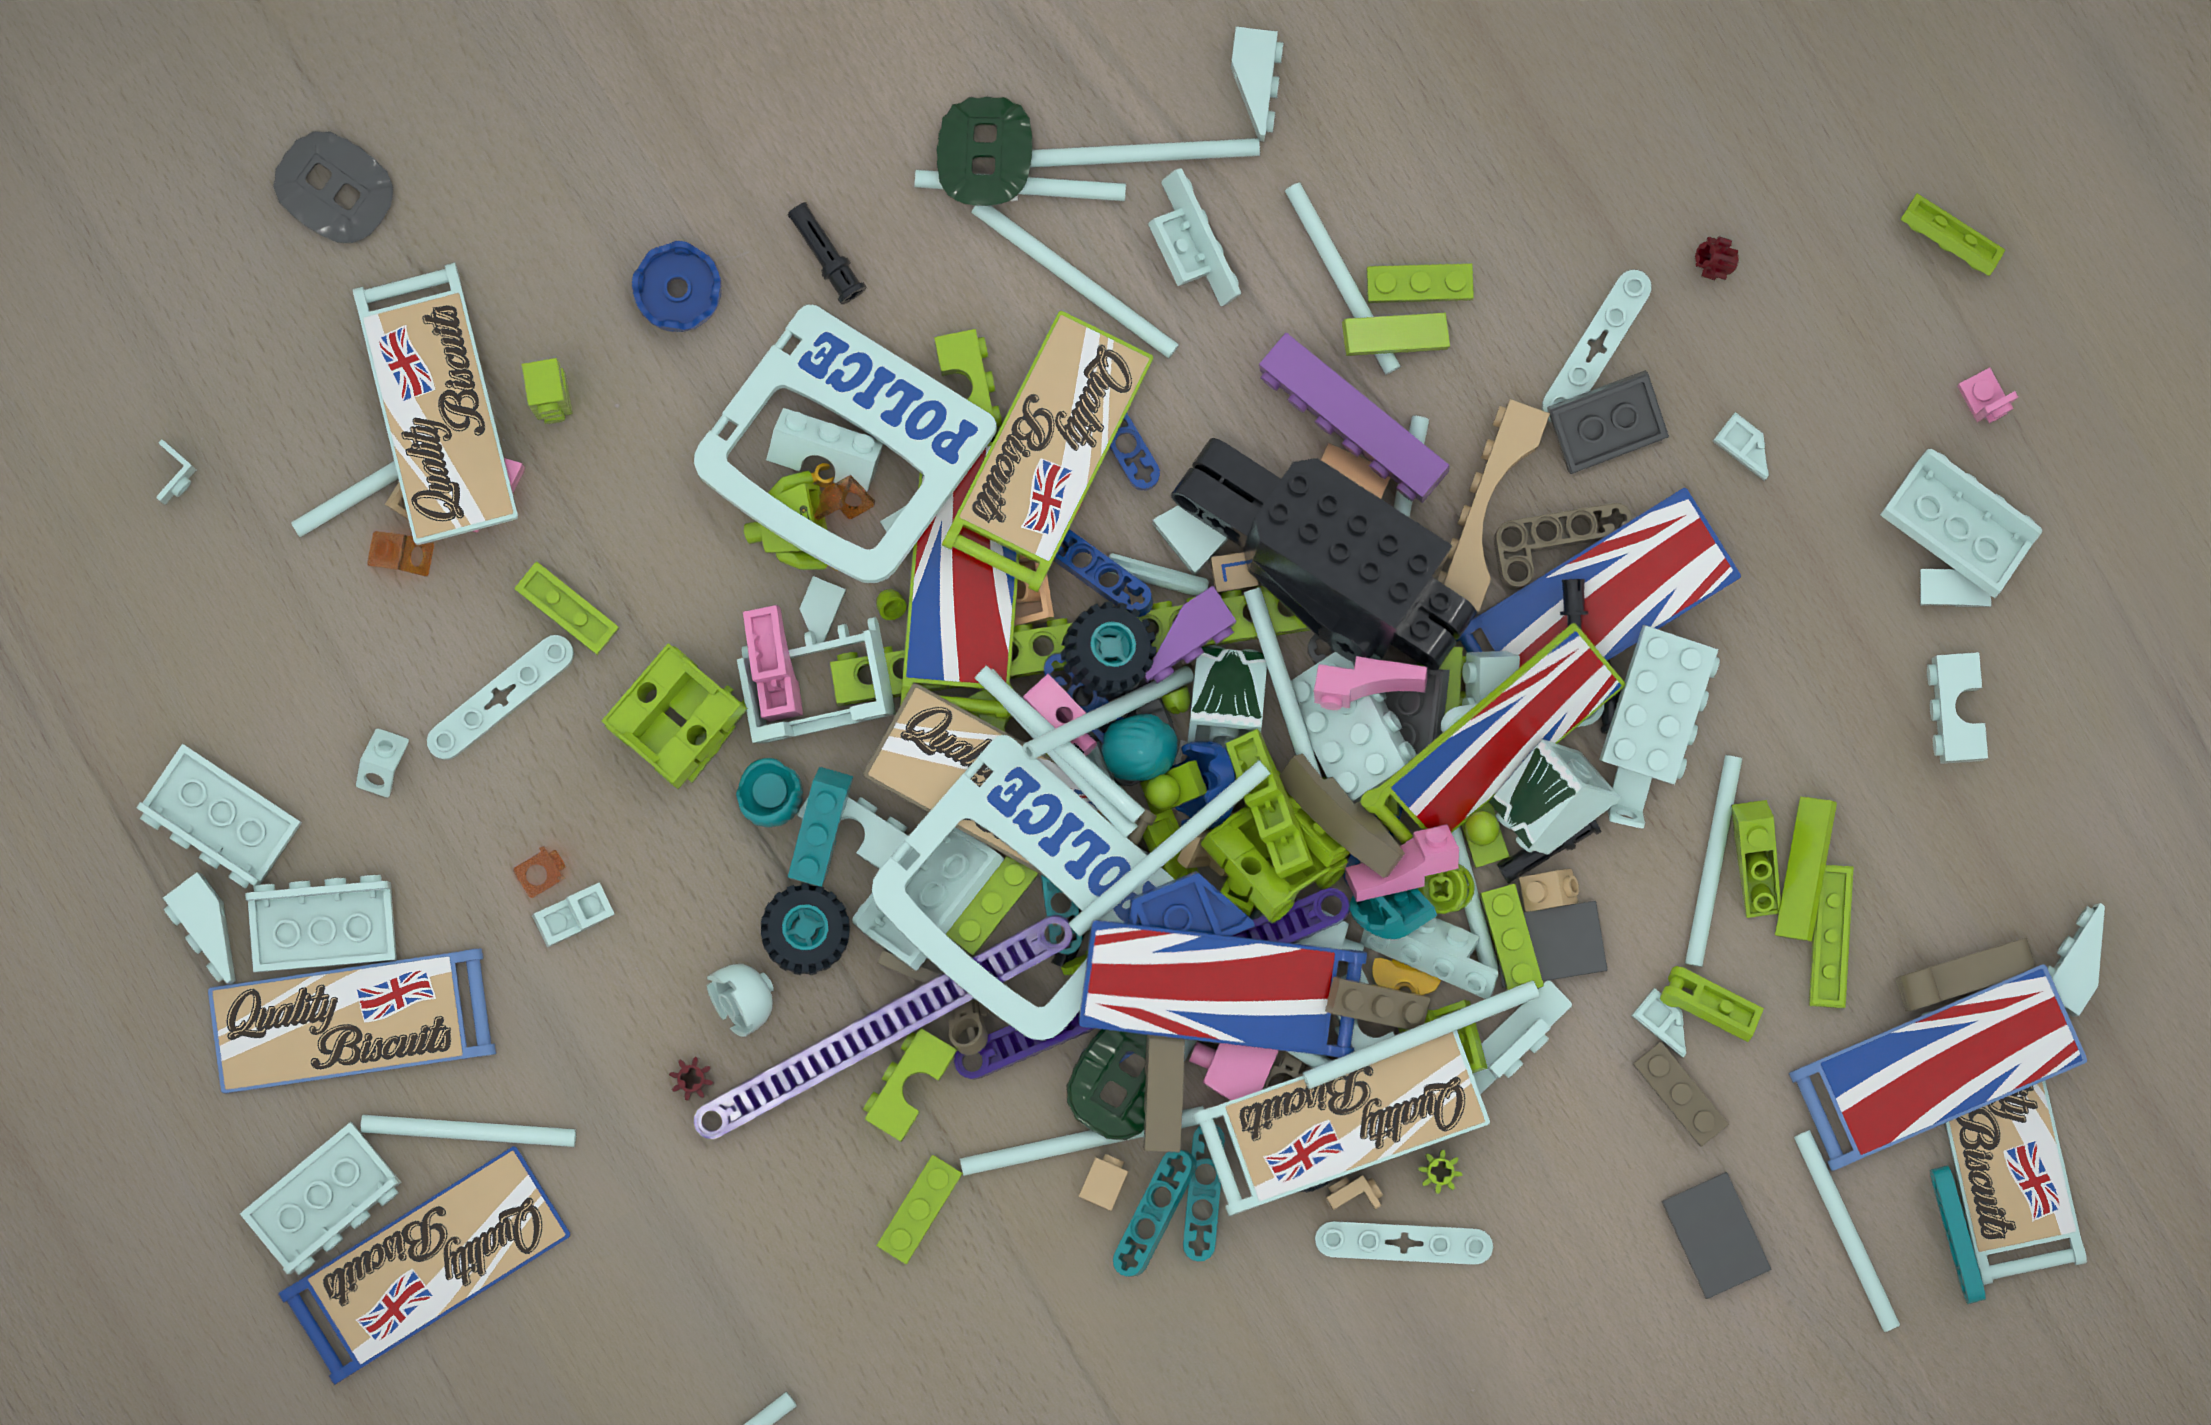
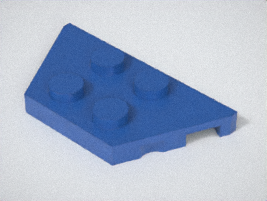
[1128,871,1255,936]

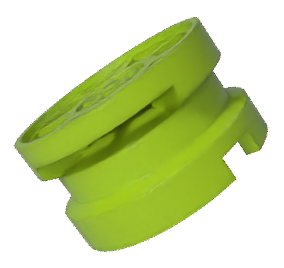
[1418,864,1475,914]

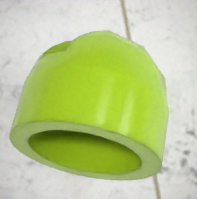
[876,589,907,620]
[1161,686,1191,714]

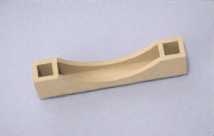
[1437,399,1550,615]

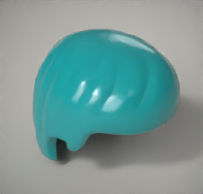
[1101,714,1178,781]
[736,758,803,828]

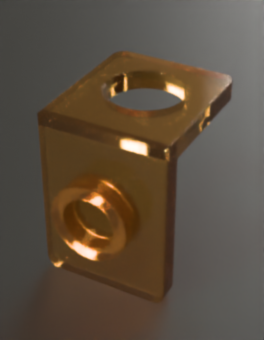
[814,475,875,521]
[367,531,434,577]
[513,846,566,898]

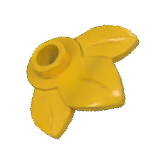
[1372,958,1441,995]

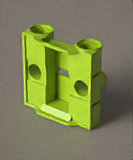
[602,643,748,789]
[1201,805,1348,923]

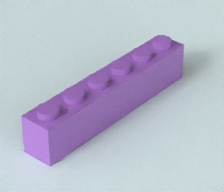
[1259,332,1449,503]

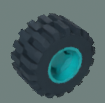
[1061,601,1156,698]
[761,883,850,975]

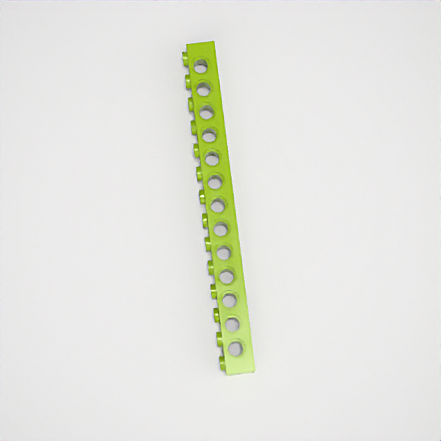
[830,586,1311,707]

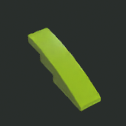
[1225,729,1313,879]

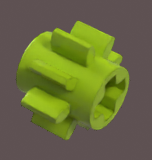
[1418,1150,1463,1194]

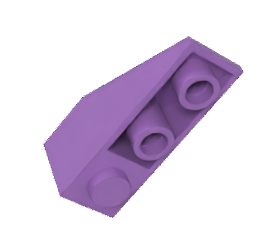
[1144,586,1236,684]

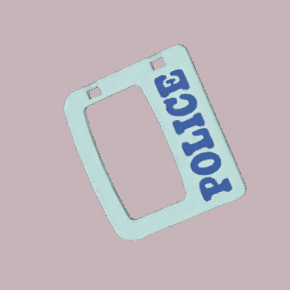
[694,305,997,583]
[872,735,1175,1040]

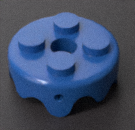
[632,241,722,332]
[1170,741,1235,830]

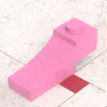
[743,605,803,722]
[1314,656,1427,710]
[1345,825,1459,902]

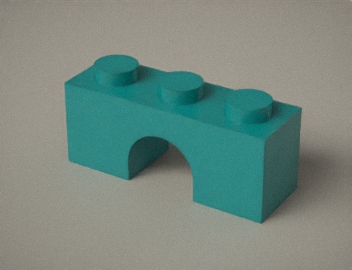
[788,767,854,887]

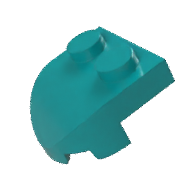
[1350,888,1437,939]

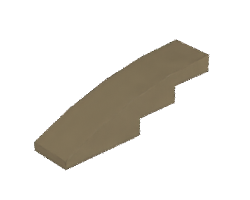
[1279,753,1405,878]
[1143,1034,1185,1152]

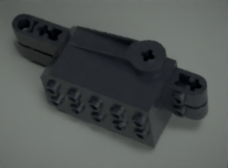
[1171,438,1476,670]

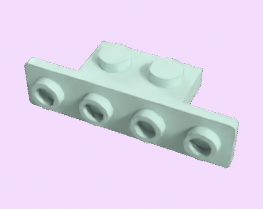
[1148,168,1241,306]
[1360,917,1499,999]
[1473,980,1572,1094]

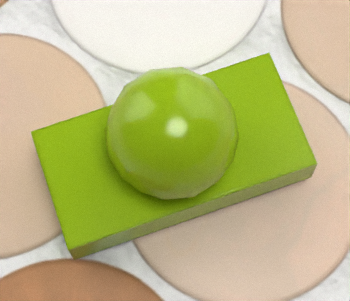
[1140,760,1207,815]
[1461,802,1509,868]

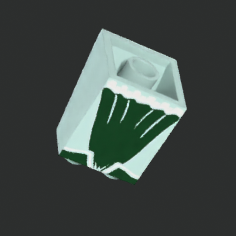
[1187,645,1267,752]
[1489,739,1620,855]

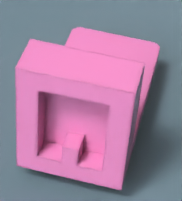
[1957,368,2018,423]

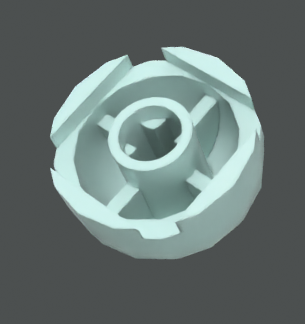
[707,964,773,1037]

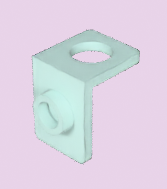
[156,439,197,505]
[356,729,409,797]
[1607,767,1652,829]

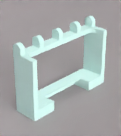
[737,617,896,744]

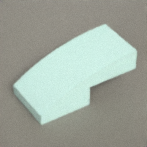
[1920,569,1991,607]
[532,882,614,948]

